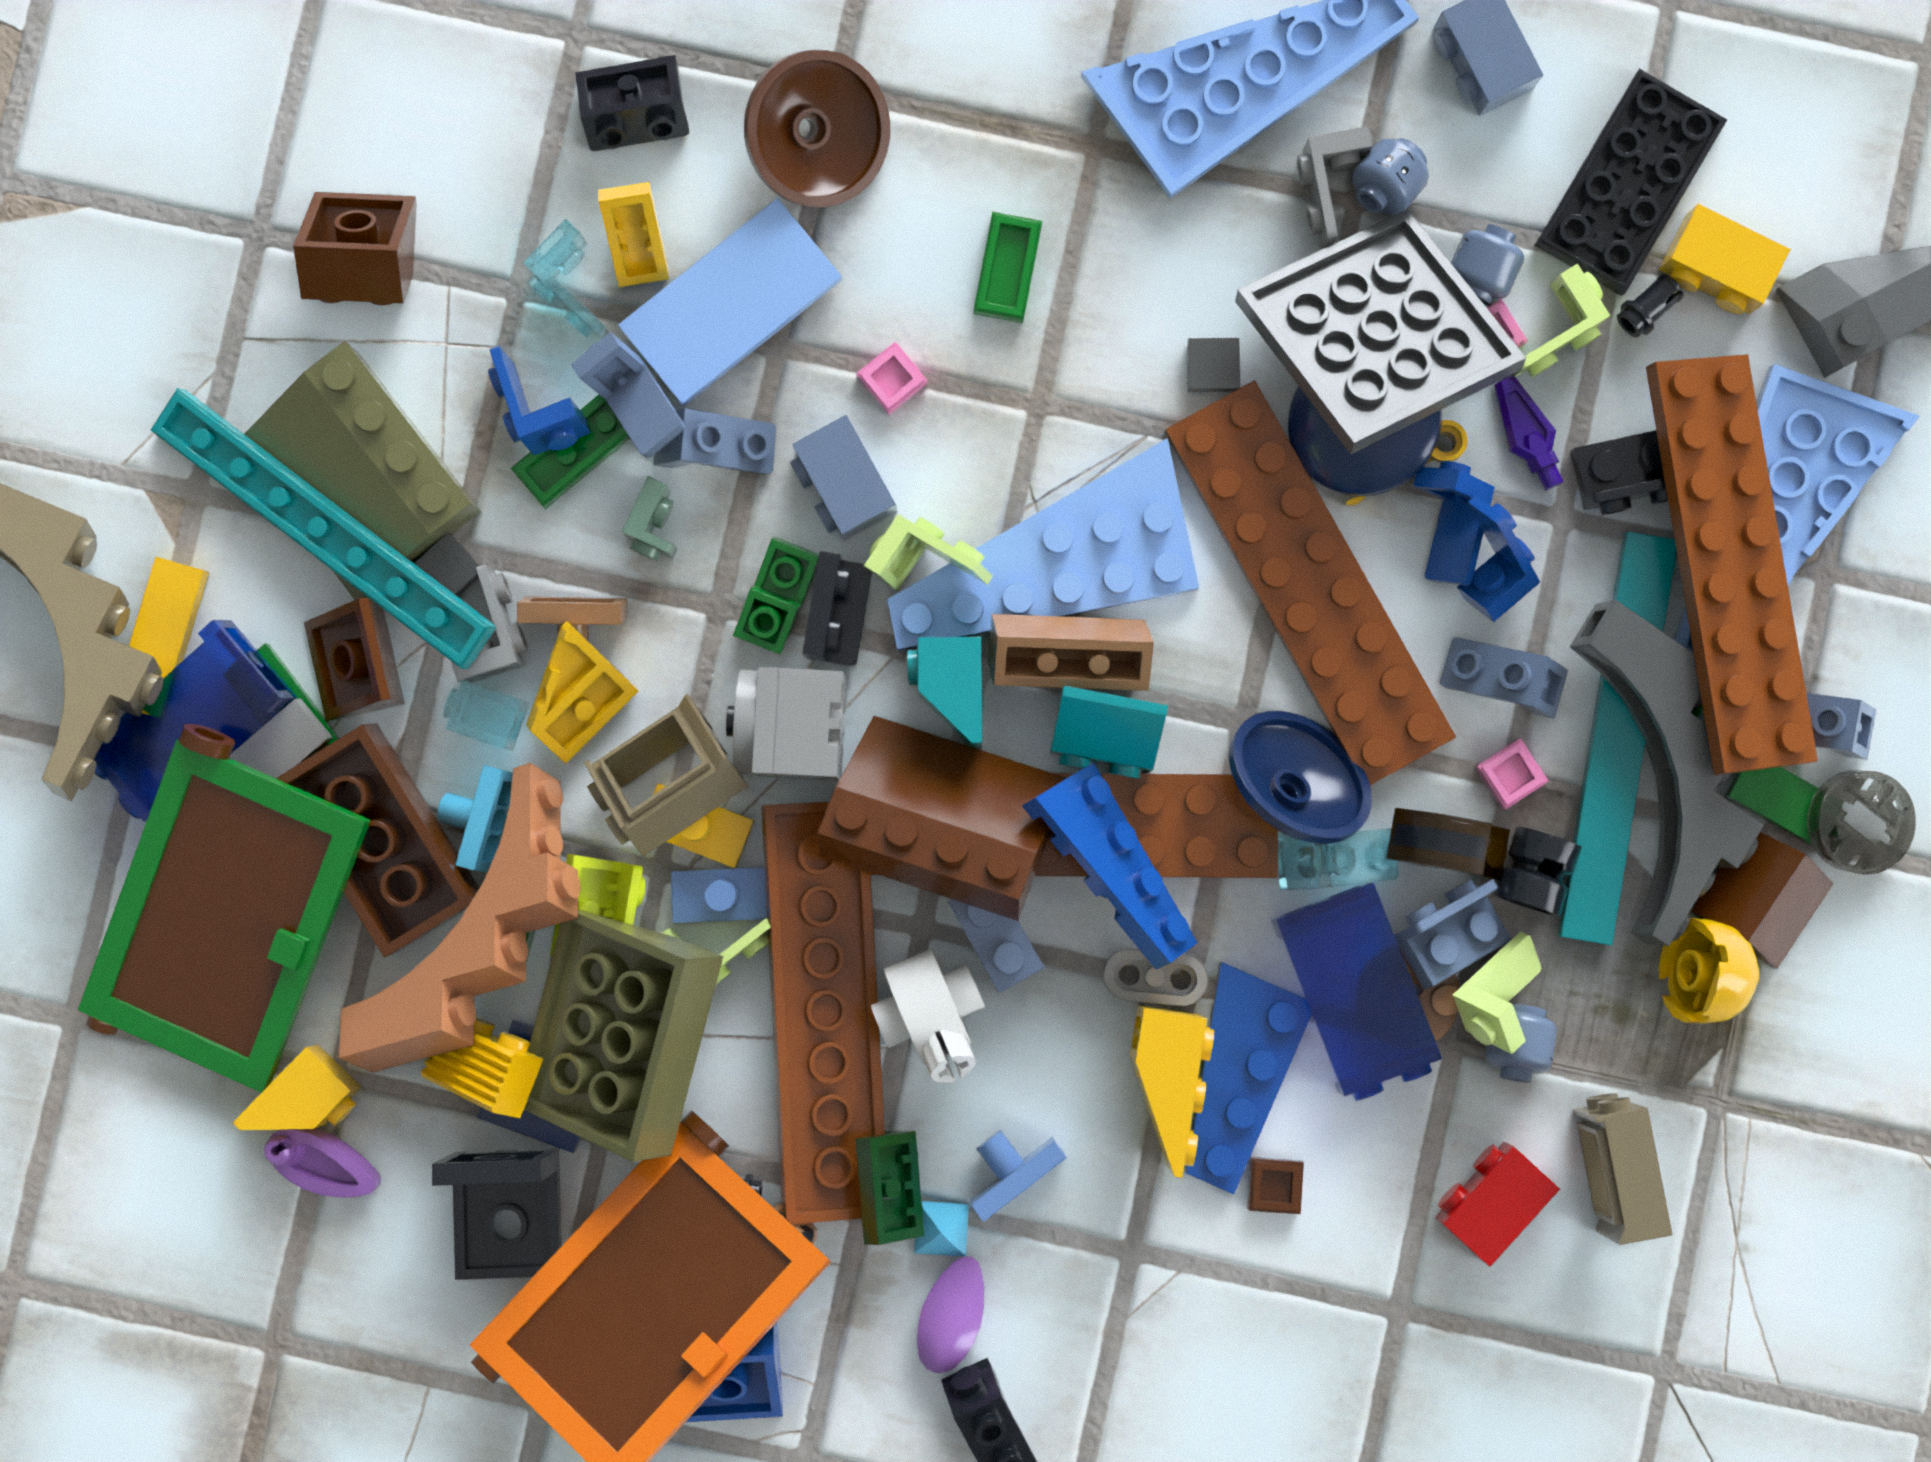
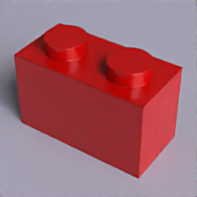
[1435,1142,1560,1267]

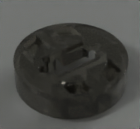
[1807,770,1916,875]

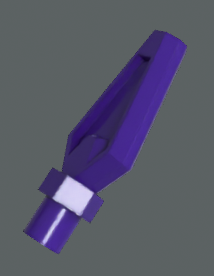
[1494,376,1564,491]

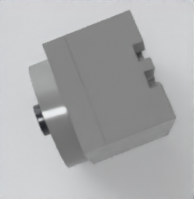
[726,667,847,781]

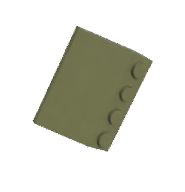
[244,341,482,600]
[524,909,723,1162]

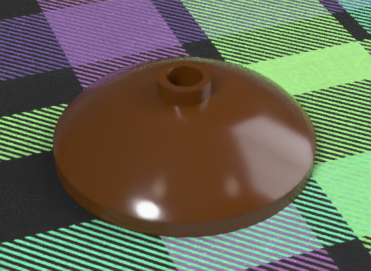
[744,50,890,207]

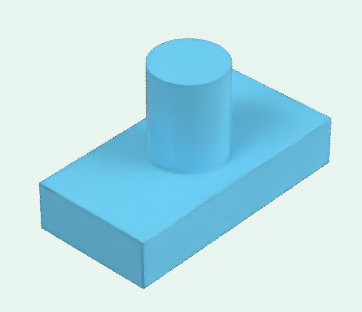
[437,765,513,873]

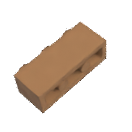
[988,614,1154,691]

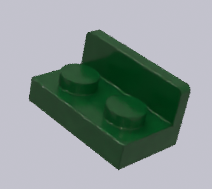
[855,1131,924,1245]

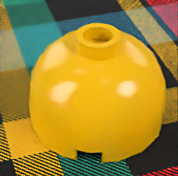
[1658,918,1760,1024]

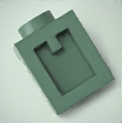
[622,476,677,561]

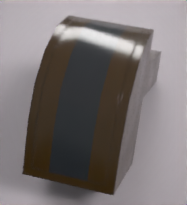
[1386,808,1510,880]

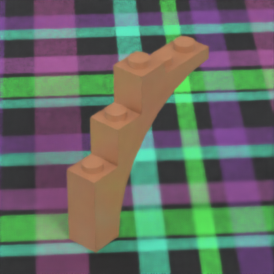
[339,763,581,1073]

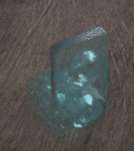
[523,218,609,339]
[1278,828,1399,891]

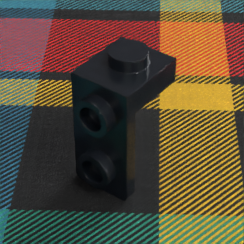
[941,1357,1037,1462]

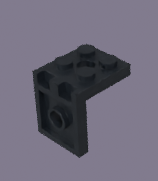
[432,1148,562,1280]

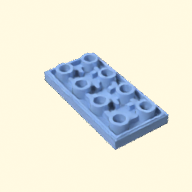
[618,198,842,407]

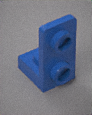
[1457,496,1540,622]

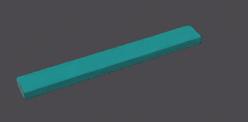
[150,388,497,669]
[1557,531,1677,946]

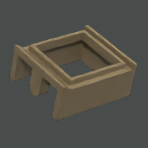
[584,694,748,857]
[1573,1093,1673,1245]

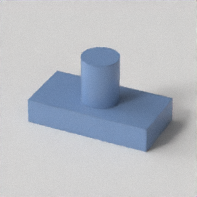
[671,867,767,923]
[970,1130,1067,1222]

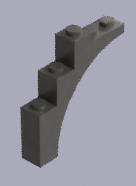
[1570,600,1764,946]

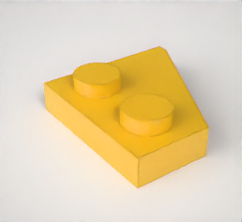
[526,621,639,764]

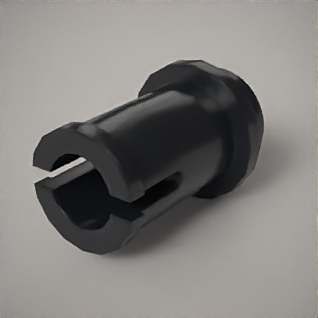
[1617,274,1684,338]

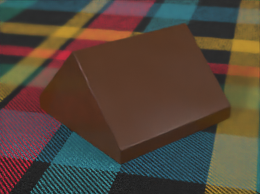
[304,598,405,722]
[1690,832,1834,969]

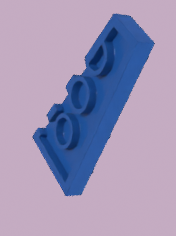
[1022,762,1197,970]
[1185,961,1316,1194]

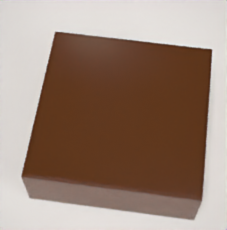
[1247,1157,1304,1214]

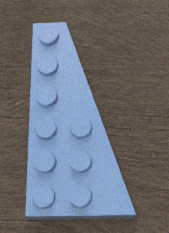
[1081,0,1419,199]
[1674,364,1920,652]
[887,438,1199,651]

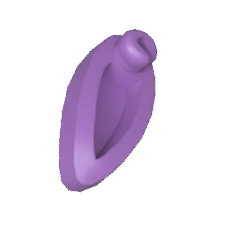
[264,1128,381,1198]
[917,1256,984,1373]

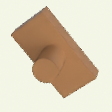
[517,596,627,641]

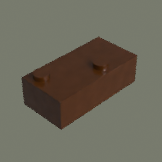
[276,723,479,958]

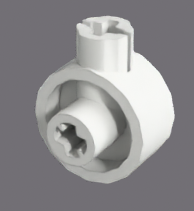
[871,948,985,1083]

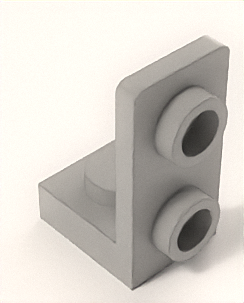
[1297,126,1373,248]
[451,564,528,685]

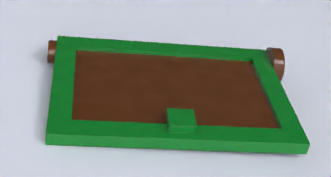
[78,724,371,1093]

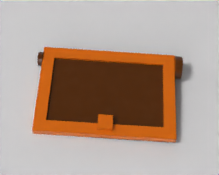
[469,1110,831,1462]

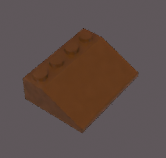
[817,715,1066,921]

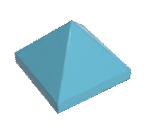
[914,1201,969,1257]

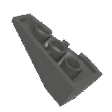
[1776,246,1931,378]

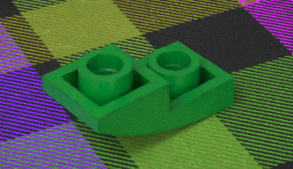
[733,537,819,655]

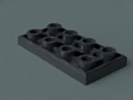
[1534,68,1728,296]

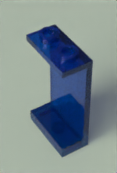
[94,620,297,822]
[1271,882,1443,1101]

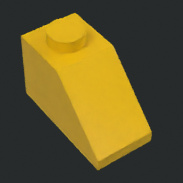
[233,1044,362,1130]

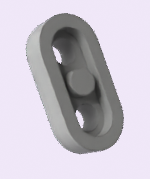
[1103,949,1208,1006]

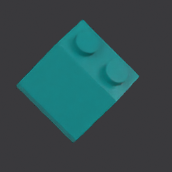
[907,637,982,748]
[1049,686,1168,779]

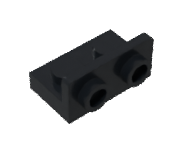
[575,55,689,152]
[1570,430,1668,515]
[802,551,872,666]

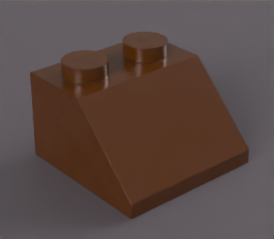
[293,192,417,306]

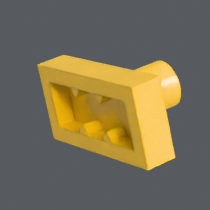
[598,182,669,287]
[653,783,755,868]

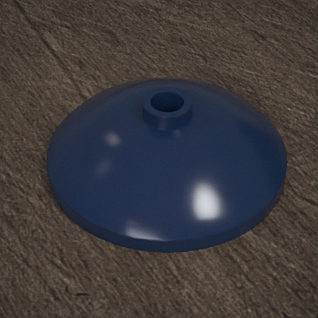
[1288,386,1442,496]
[1229,711,1372,844]

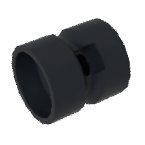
[1494,826,1582,916]

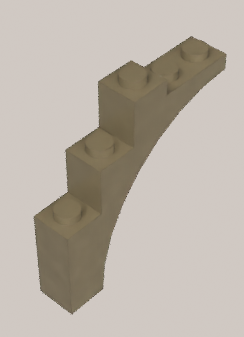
[0,483,163,801]

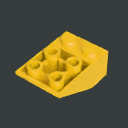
[1130,1004,1214,1178]

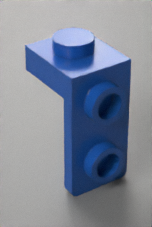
[488,346,590,455]
[1413,461,1495,586]

